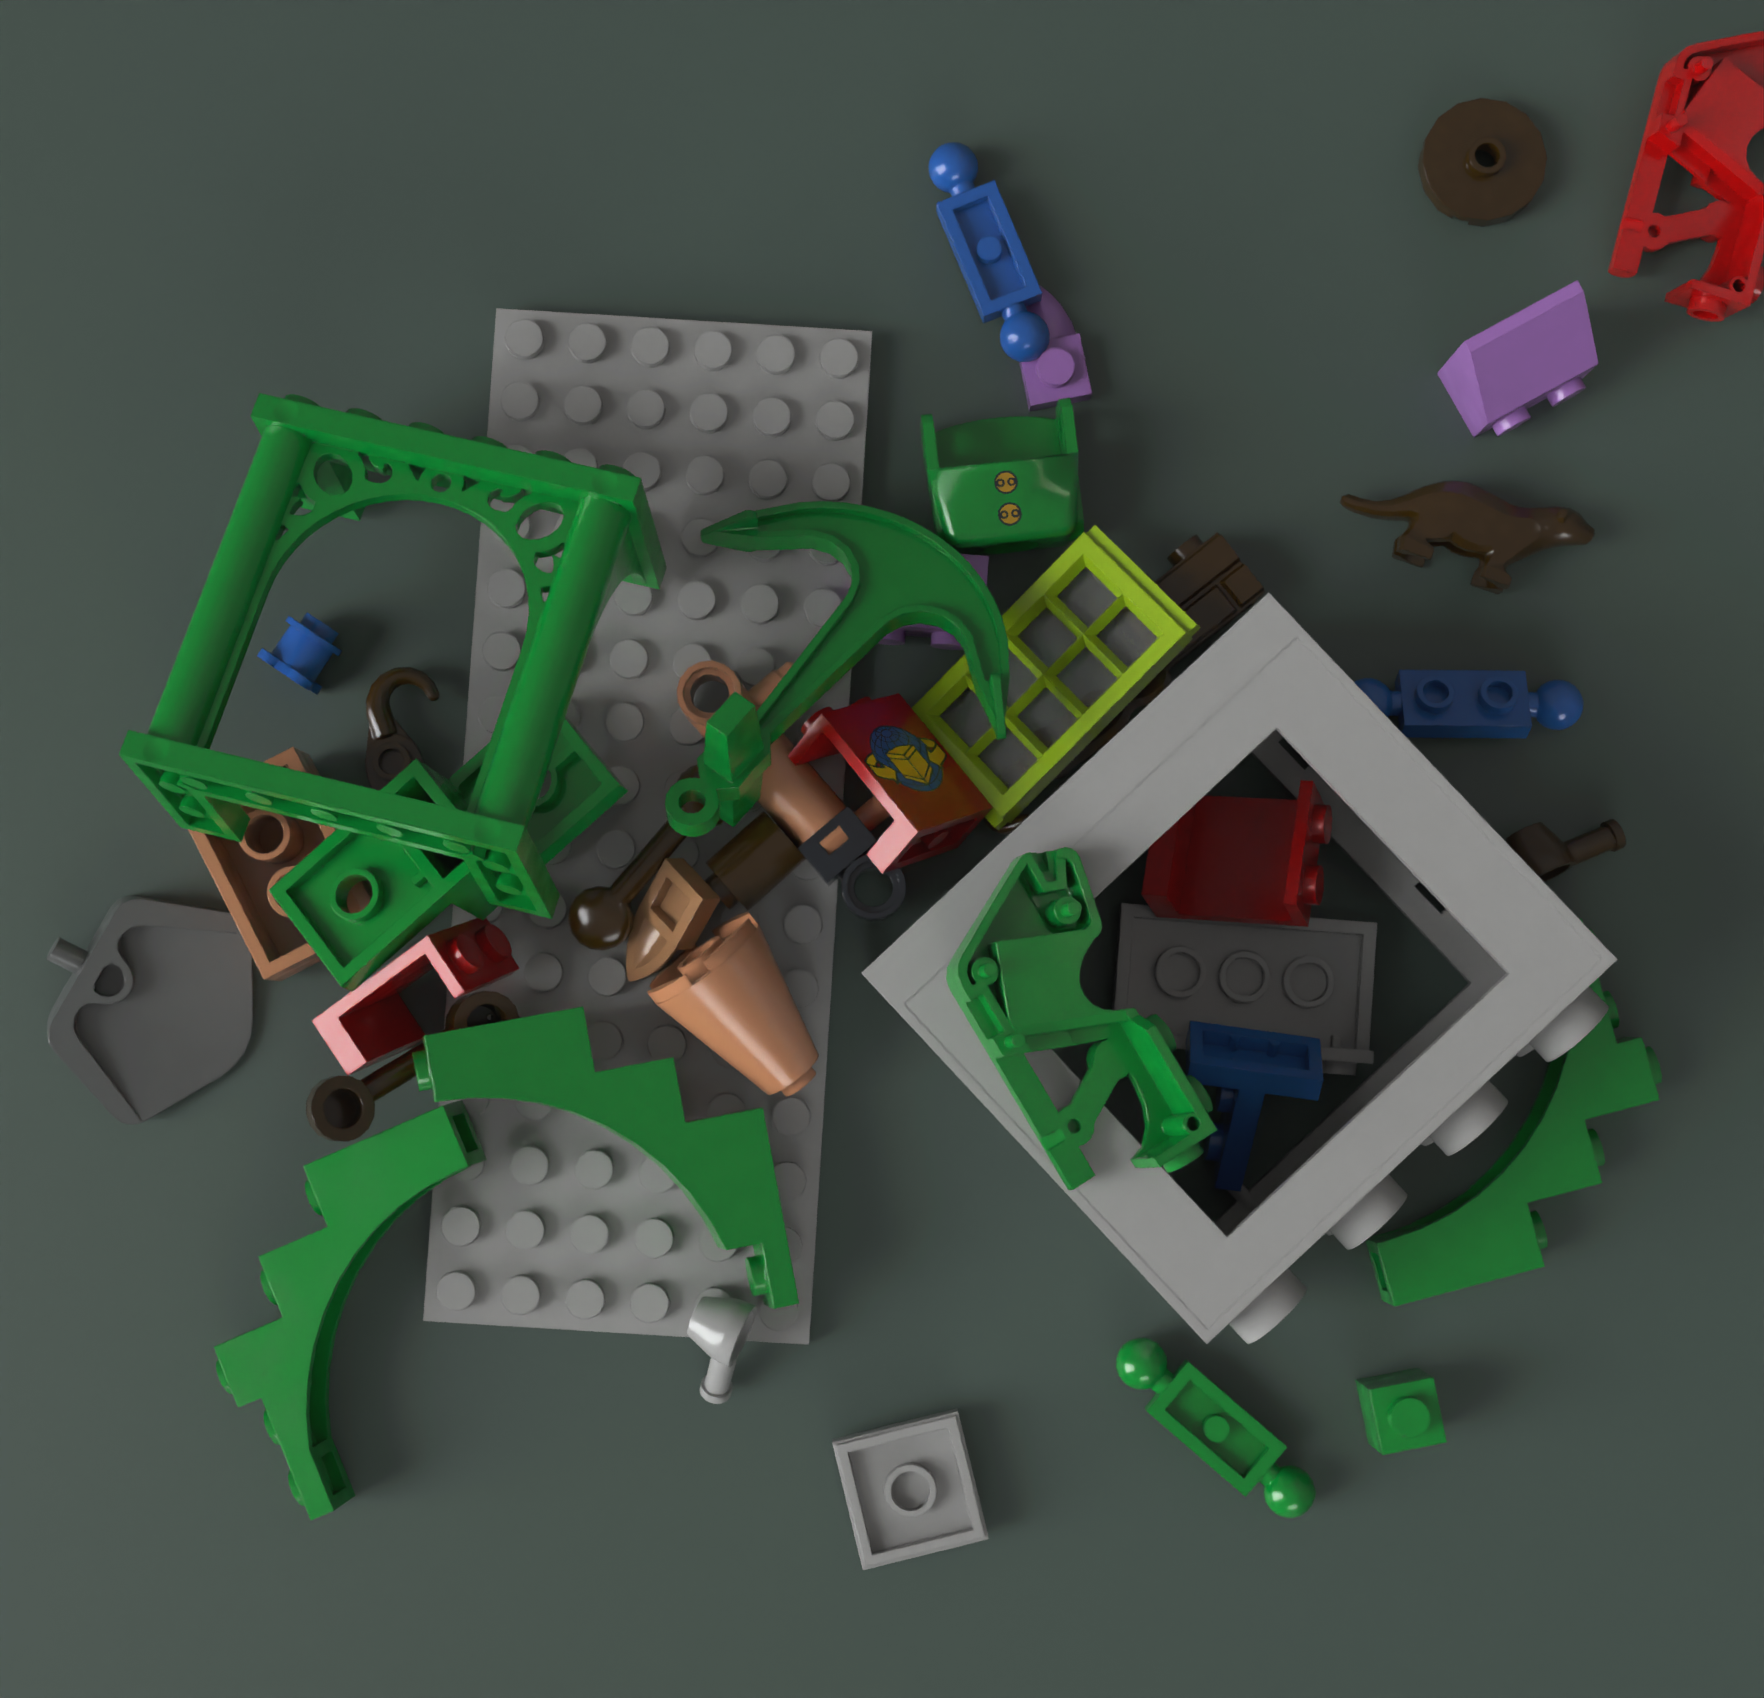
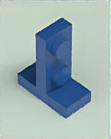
[1185,1020,1323,1192]

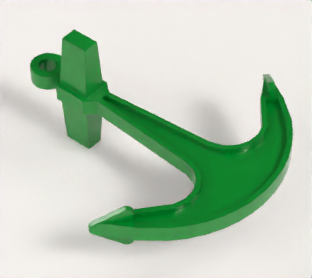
[665,501,1010,837]

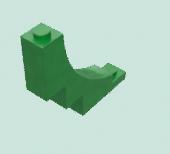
[412,1006,799,1309]

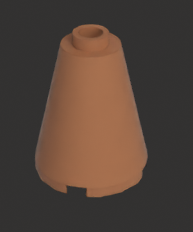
[647,911,819,1097]

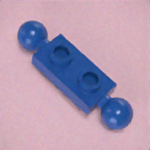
[928,142,1050,362]
[1354,670,1584,738]

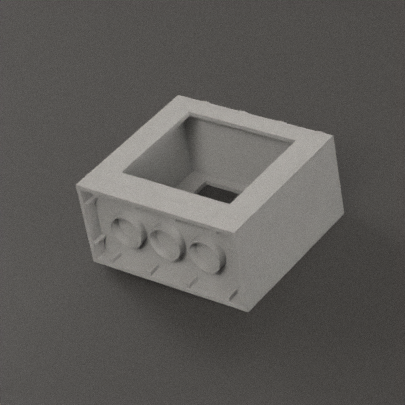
[861,592,1618,1344]

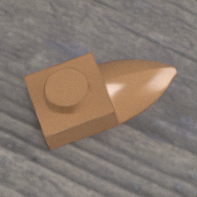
[626,858,721,982]

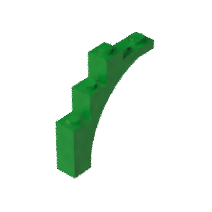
[1366,918,1662,1307]
[214,1100,487,1520]

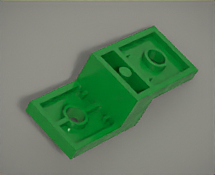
[269,716,628,992]

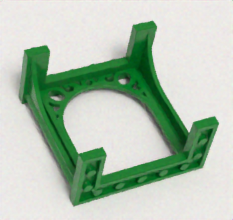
[119,393,667,919]

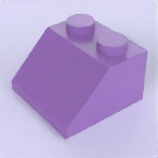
[1437,280,1599,438]

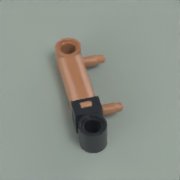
[677,660,906,922]

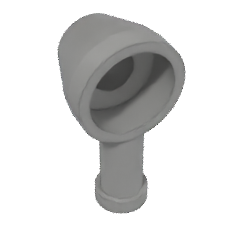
[687,1296,757,1404]

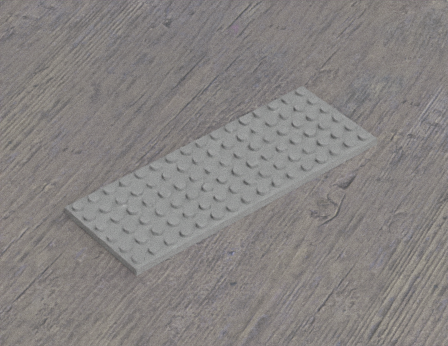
[423,308,872,1345]

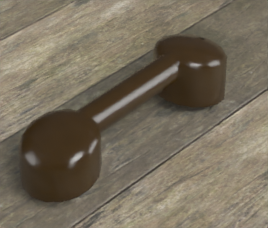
[568,765,726,951]
[306,991,520,1142]

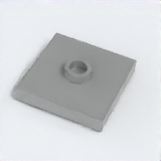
[832,1408,989,1570]

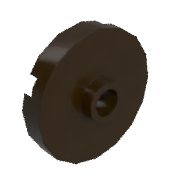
[1418,98,1547,227]

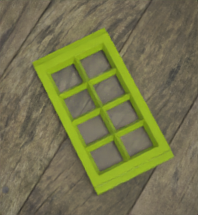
[912,525,1200,830]

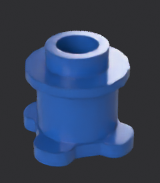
[257,612,342,695]

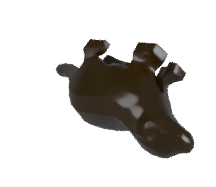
[1340,481,1595,594]

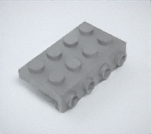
[1112,903,1377,1076]

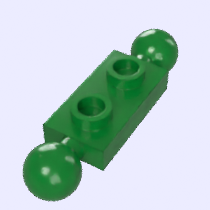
[1116,1337,1316,1518]

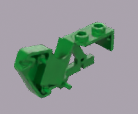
[946,847,1217,1190]

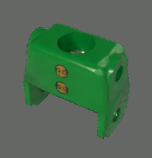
[920,398,1084,556]

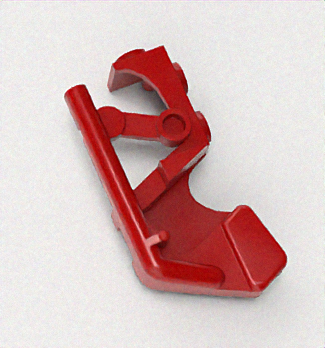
[1608,31,1764,322]

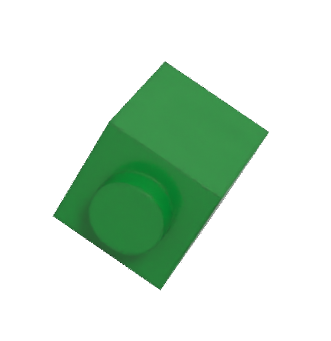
[1355,1367,1447,1455]

